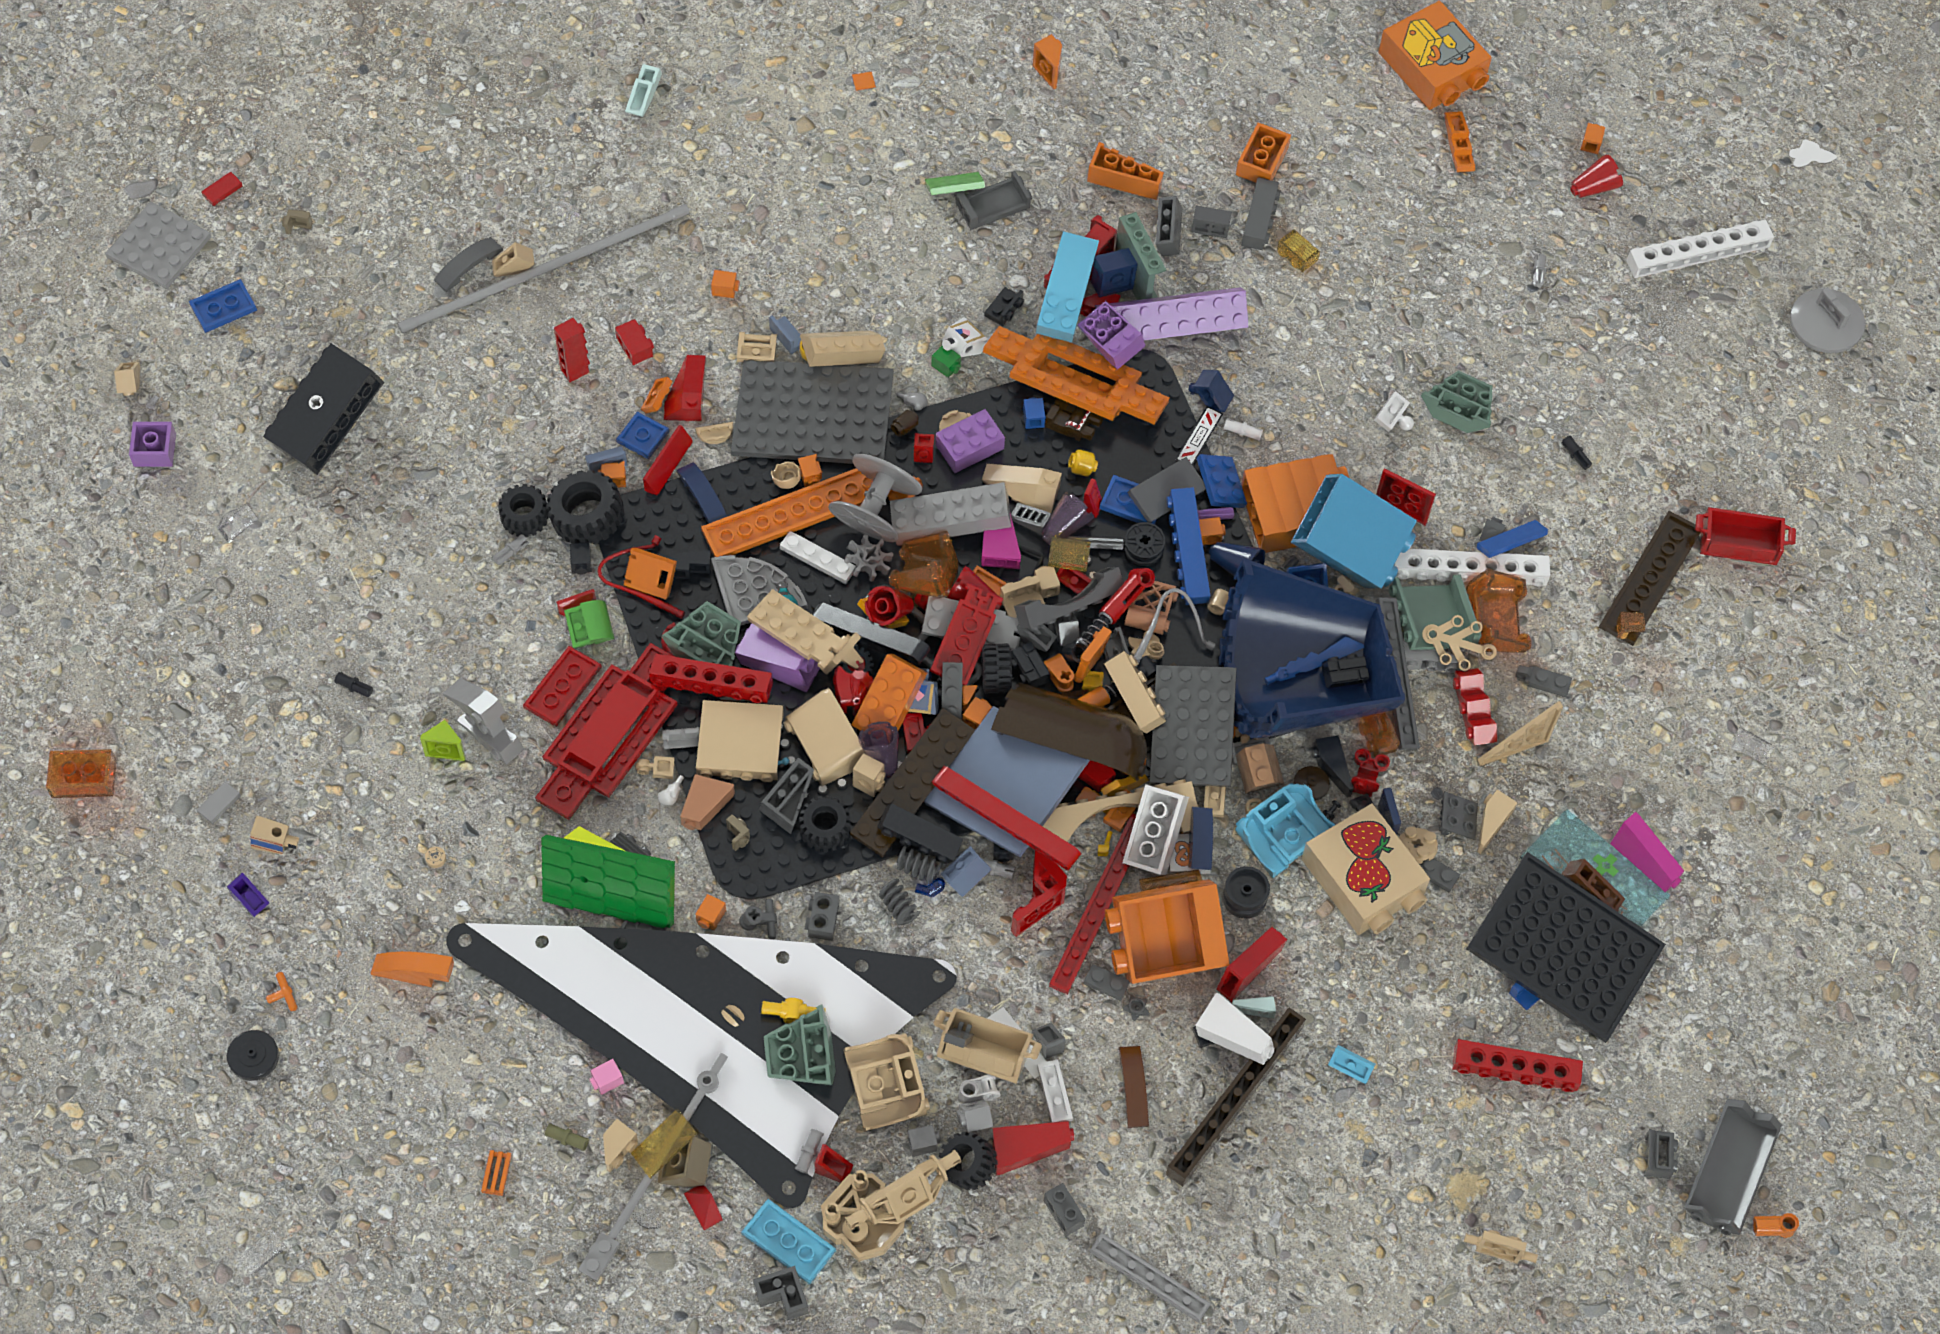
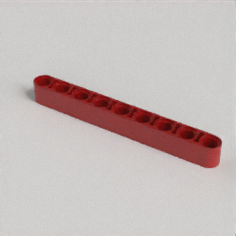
[931,766,1081,870]

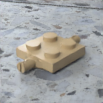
[1464,1230,1538,1264]

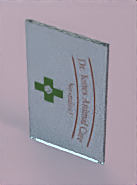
[1520,809,1670,927]

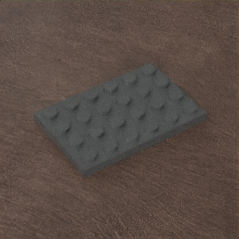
[1150,665,1237,787]

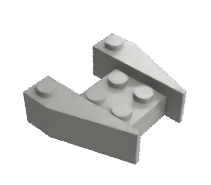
[442,678,524,765]

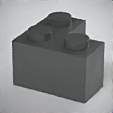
[753,1266,809,1320]

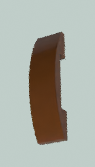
[1119,1046,1149,1128]

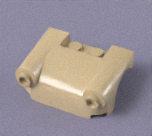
[843,1033,930,1132]

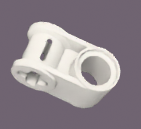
[958,1074,1001,1103]

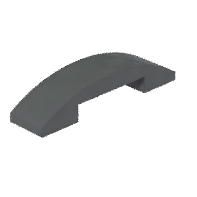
[434,237,503,292]

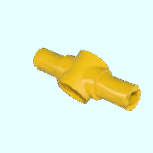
[761,998,826,1024]

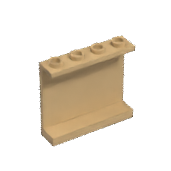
[696,700,784,782]

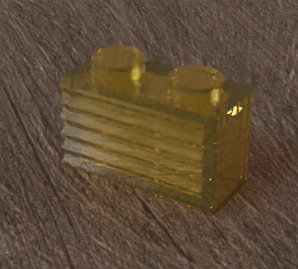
[1277,229,1320,272]

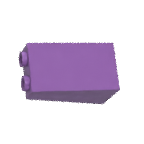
[735,623,820,692]

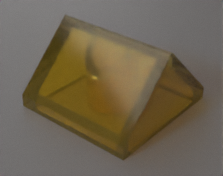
[1048,537,1091,572]

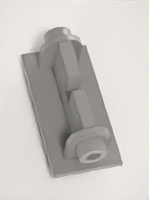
[662,727,700,749]

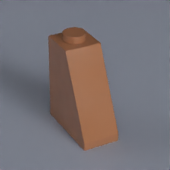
[680,774,735,830]

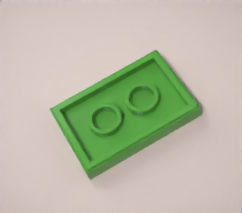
[925,172,985,195]

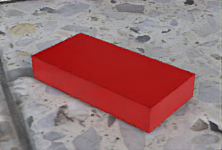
[201,171,243,206]

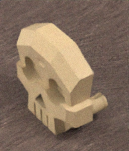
[821,1170,905,1262]

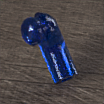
[915,878,945,897]

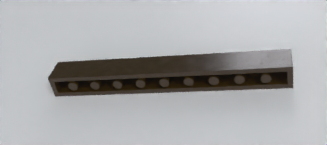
[1166,1007,1306,1187]

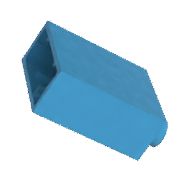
[1291,474,1417,589]

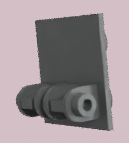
[1439,791,1478,840]

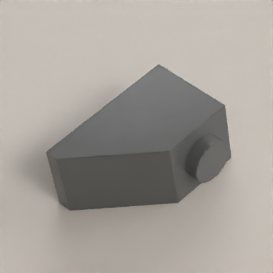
[1054,611,1080,647]

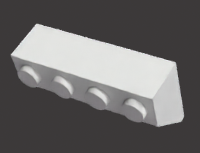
[1123,784,1189,875]

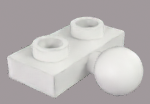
[1374,391,1414,432]

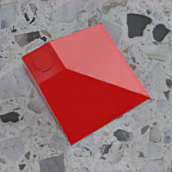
[1376,468,1436,526]

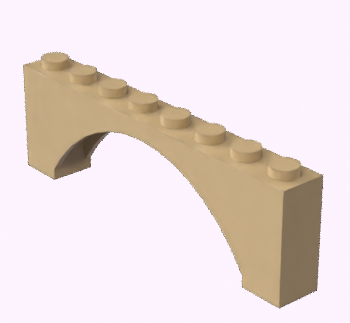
[1043,779,1198,842]

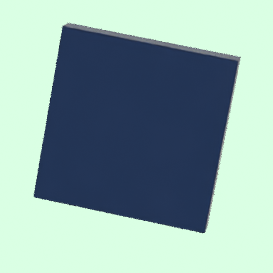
[1378,787,1401,835]

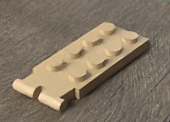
[747,589,849,669]

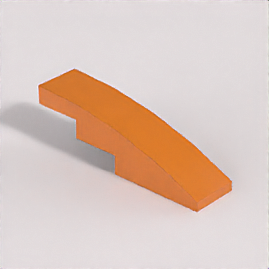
[1444,111,1475,172]

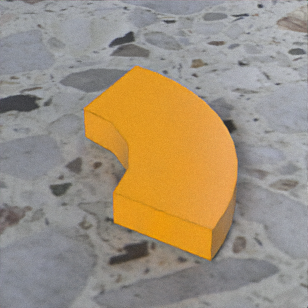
[1101,774,1149,797]

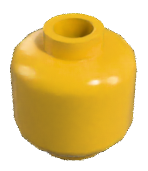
[1068,450,1098,477]

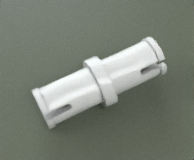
[1224,418,1263,441]

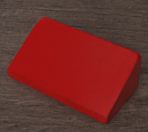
[1057,561,1092,594]

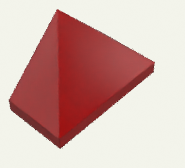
[556,589,596,616]
[684,1185,723,1230]

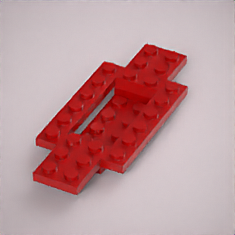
[535,643,678,820]

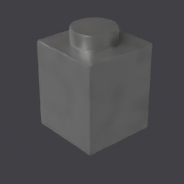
[908,1125,941,1157]

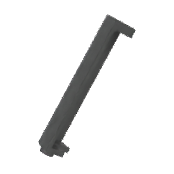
[1684,1099,1782,1235]

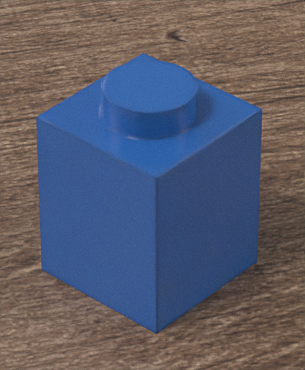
[1023,398,1045,429]

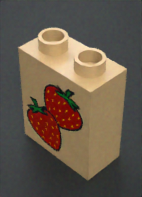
[1301,803,1430,935]

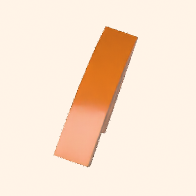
[371,951,454,987]

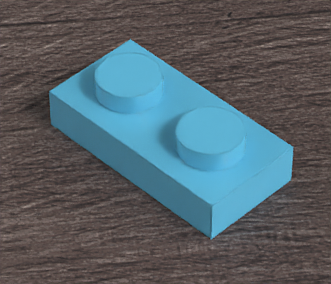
[1328,1045,1376,1084]

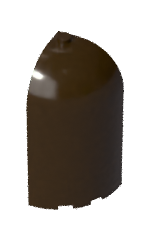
[991,683,1147,781]

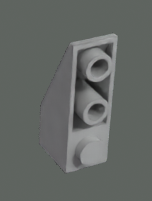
[1403,638,1462,673]

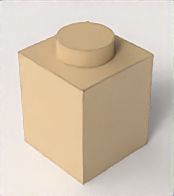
[1034,565,1060,599]

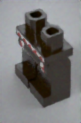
[1045,398,1103,442]

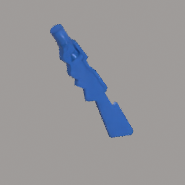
[1264,636,1364,685]

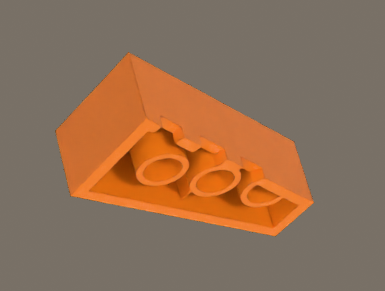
[1087,142,1164,200]

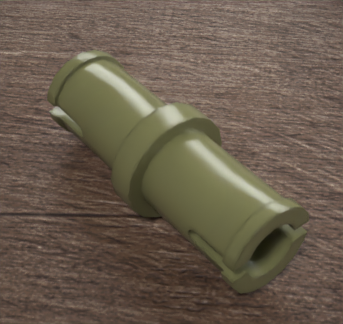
[545,1123,589,1151]

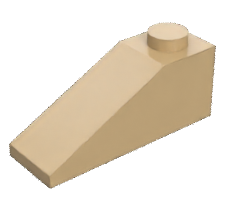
[1477,789,1517,854]

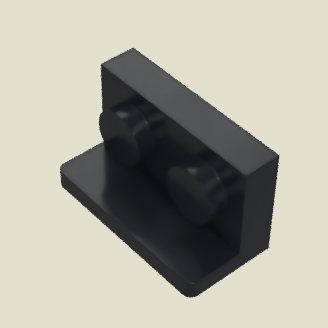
[984,287,1025,327]

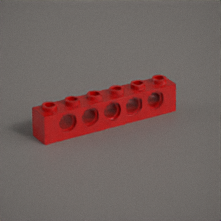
[649,654,773,703]
[1452,1039,1583,1092]

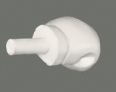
[658,775,684,806]

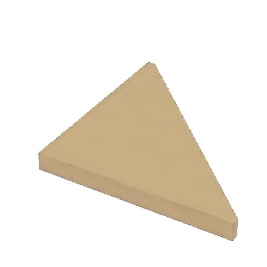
[1477,701,1563,766]

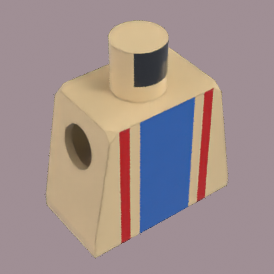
[250,816,300,854]

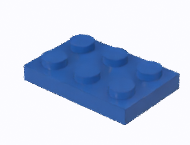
[189,279,257,333]
[1197,454,1247,508]
[1099,475,1157,524]

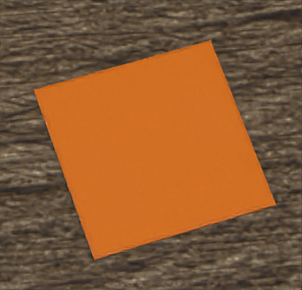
[852,71,876,91]

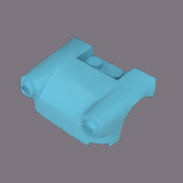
[1235,783,1335,879]

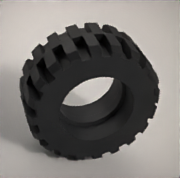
[546,470,624,544]

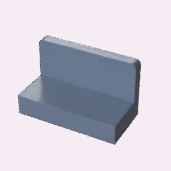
[769,315,801,354]
[585,446,628,473]
[941,846,991,897]

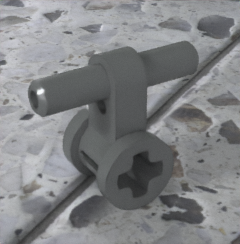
[739,899,777,939]

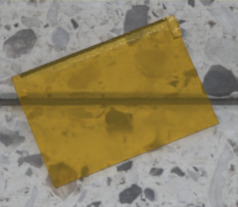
[631,1108,697,1179]

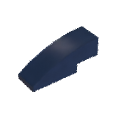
[1188,807,1213,870]

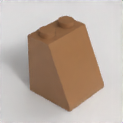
[1235,743,1284,794]

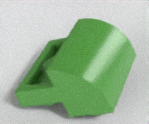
[564,600,615,649]

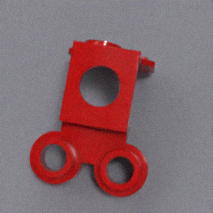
[1351,748,1390,797]

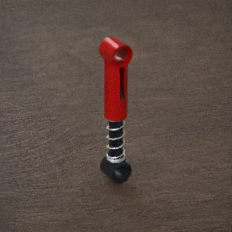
[1062,568,1155,663]

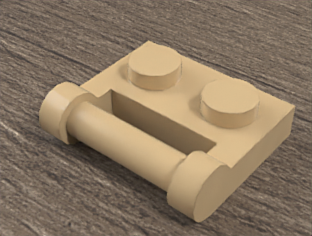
[737,332,777,362]

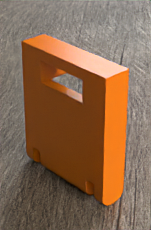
[624,548,677,599]
[1074,626,1112,683]

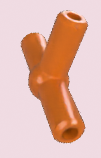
[266,972,298,1011]

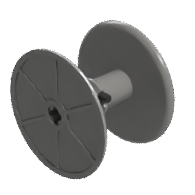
[828,454,922,542]

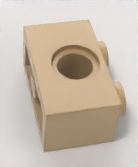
[853,753,886,797]

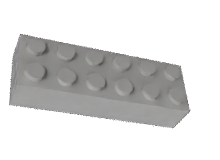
[890,482,1012,546]

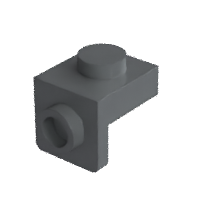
[1479,517,1505,541]

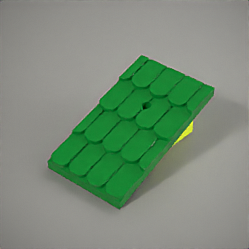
[541,826,675,928]

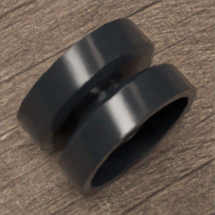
[1223,866,1270,919]

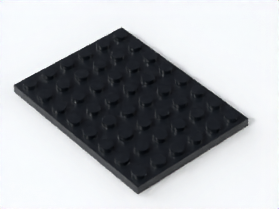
[1466,852,1666,1043]

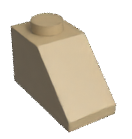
[492,242,535,277]
[114,362,140,396]

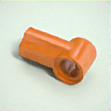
[1753,1213,1799,1238]

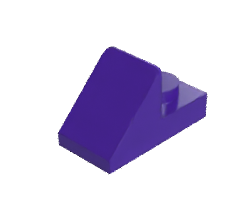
[226,873,269,917]

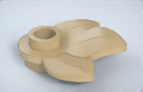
[1128,631,1164,659]

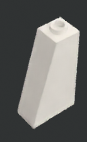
[1195,993,1274,1065]

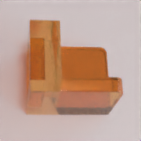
[1617,612,1645,639]

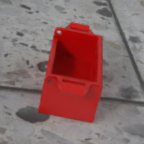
[1044,215,1117,289]
[1695,507,1796,565]

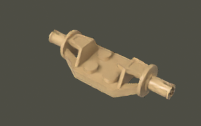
[845,1150,962,1230]

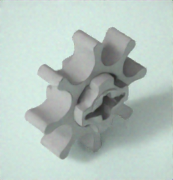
[844,534,893,582]

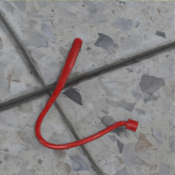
[597,535,685,619]

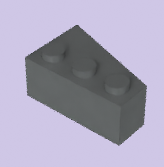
[759,758,814,834]

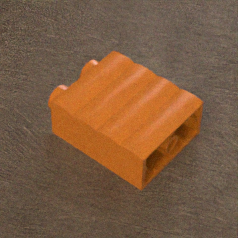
[1241,454,1349,553]
[1105,879,1230,984]

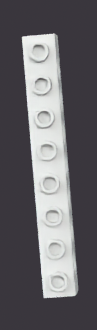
[1626,220,1774,278]
[1394,549,1550,587]

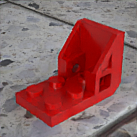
[1011,851,1067,937]

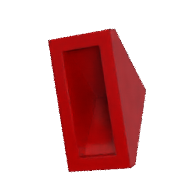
[814,1144,854,1183]

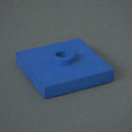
[616,411,669,460]

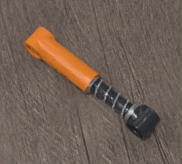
[1077,655,1156,707]

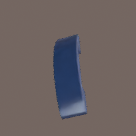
[676,462,728,524]

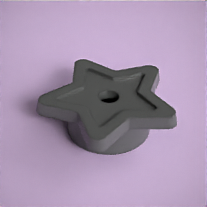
[1123,995,1149,1021]

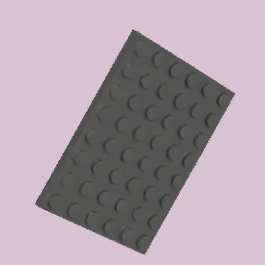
[731,360,894,464]

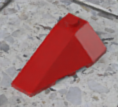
[664,355,706,421]

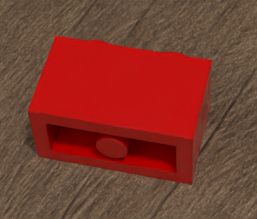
[615,319,654,365]

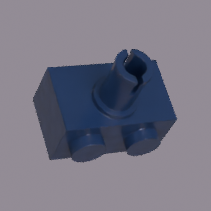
[1188,370,1234,412]

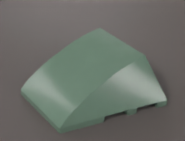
[1421,370,1493,433]
[662,601,741,666]
[764,1004,836,1085]

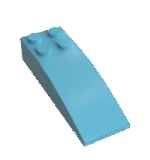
[1036,231,1099,343]

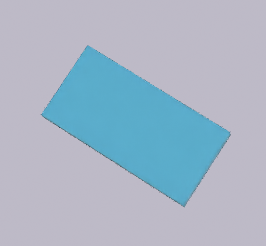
[741,1199,836,1284]

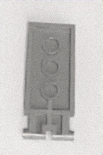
[921,594,1020,651]

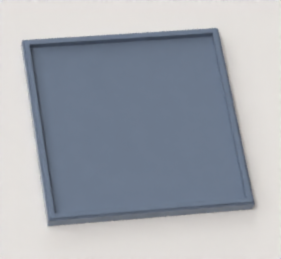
[924,706,1090,858]

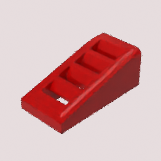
[1082,478,1102,518]

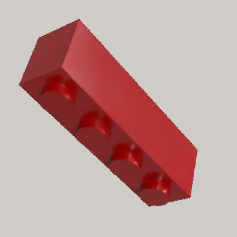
[554,317,590,383]

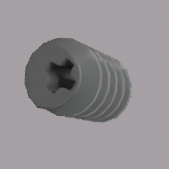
[897,845,942,885]
[879,878,920,925]

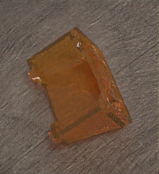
[889,531,958,598]
[1466,568,1531,653]

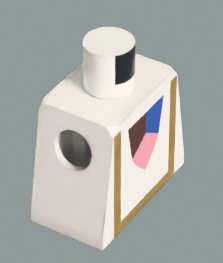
[942,317,988,357]

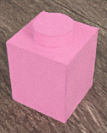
[589,1059,624,1095]

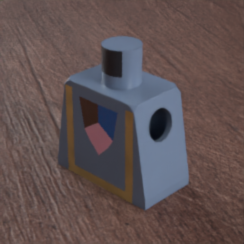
[908,668,939,715]

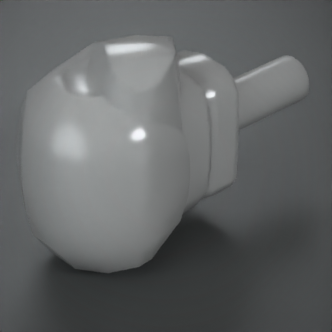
[896,392,927,411]

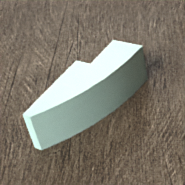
[625,64,662,117]

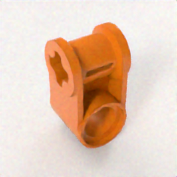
[1044,653,1074,693]

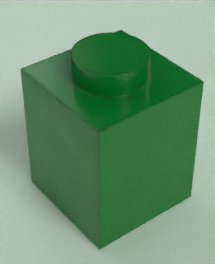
[931,346,961,378]

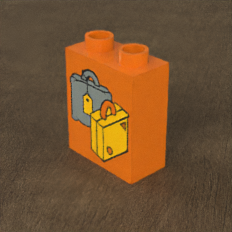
[1378,0,1492,110]

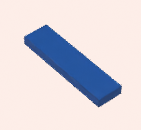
[1477,520,1548,558]

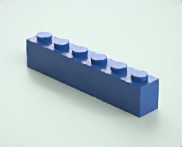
[1166,487,1210,605]

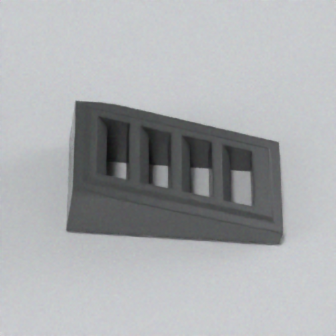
[1011,503,1052,535]

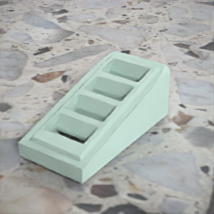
[1232,996,1276,1018]

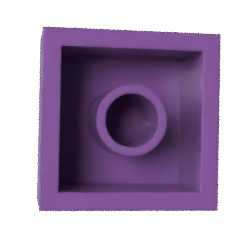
[129,422,176,467]

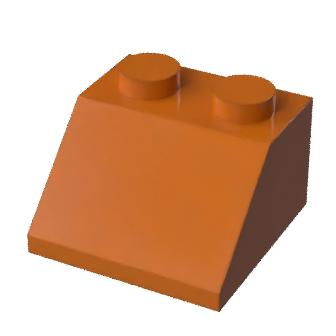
[1033,34,1062,90]

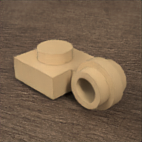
[635,756,674,779]

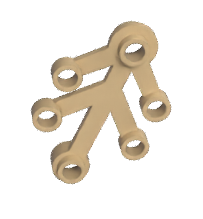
[1422,615,1497,671]

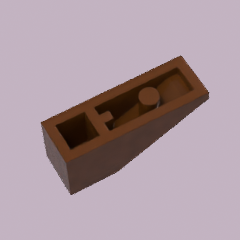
[1562,859,1625,911]

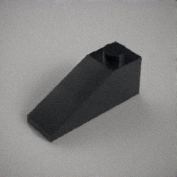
[1311,735,1353,798]

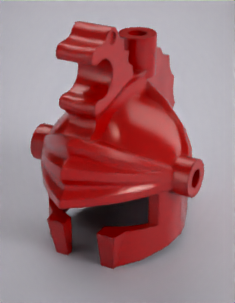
[833,666,874,716]

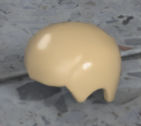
[771,462,802,489]

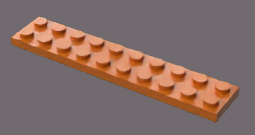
[701,468,894,557]

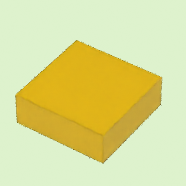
[1082,671,1104,691]

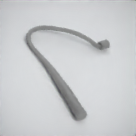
[1134,588,1215,667]

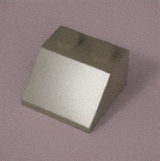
[658,1136,712,1188]

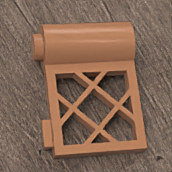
[1125,577,1179,635]

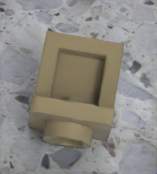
[282,209,313,234]
[726,814,750,851]

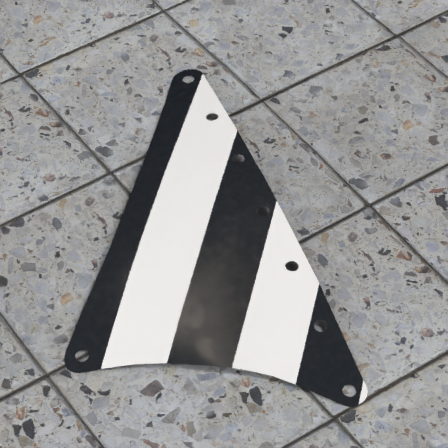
[446,923,957,1208]

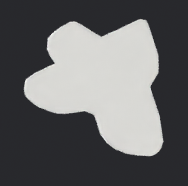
[1789,139,1837,167]

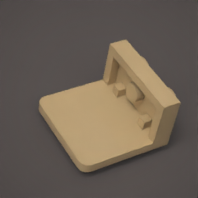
[1000,575,1045,618]

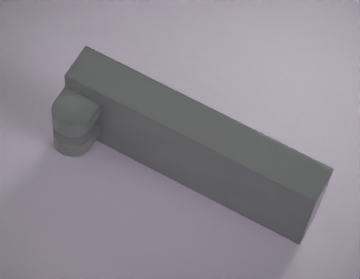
[943,1021,974,1048]

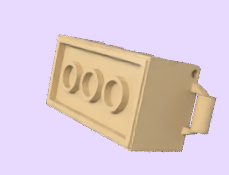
[933,1008,1042,1083]

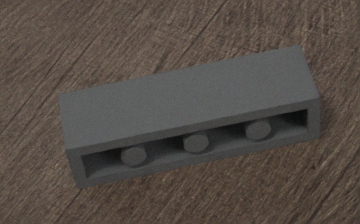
[1241,178,1281,251]

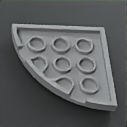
[711,555,808,626]

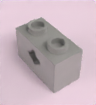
[956,1099,993,1132]

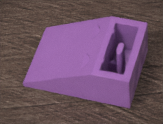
[1077,301,1146,370]

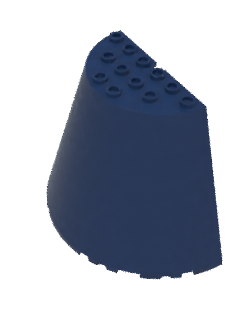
[1219,559,1405,739]

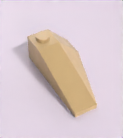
[982,464,1062,513]

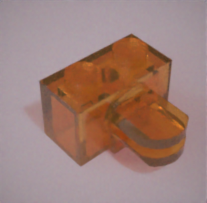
[1358,712,1400,757]

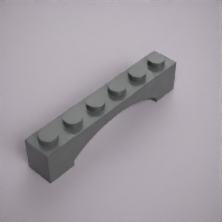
[1014,567,1123,631]

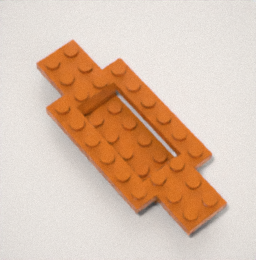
[983,326,1170,425]

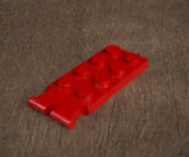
[929,582,1003,686]

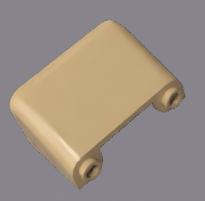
[783,688,865,786]

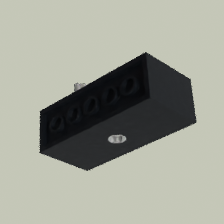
[263,343,385,475]

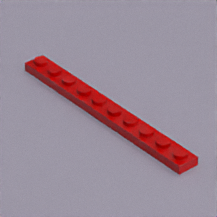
[1049,813,1136,995]

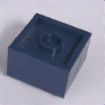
[1091,248,1138,298]

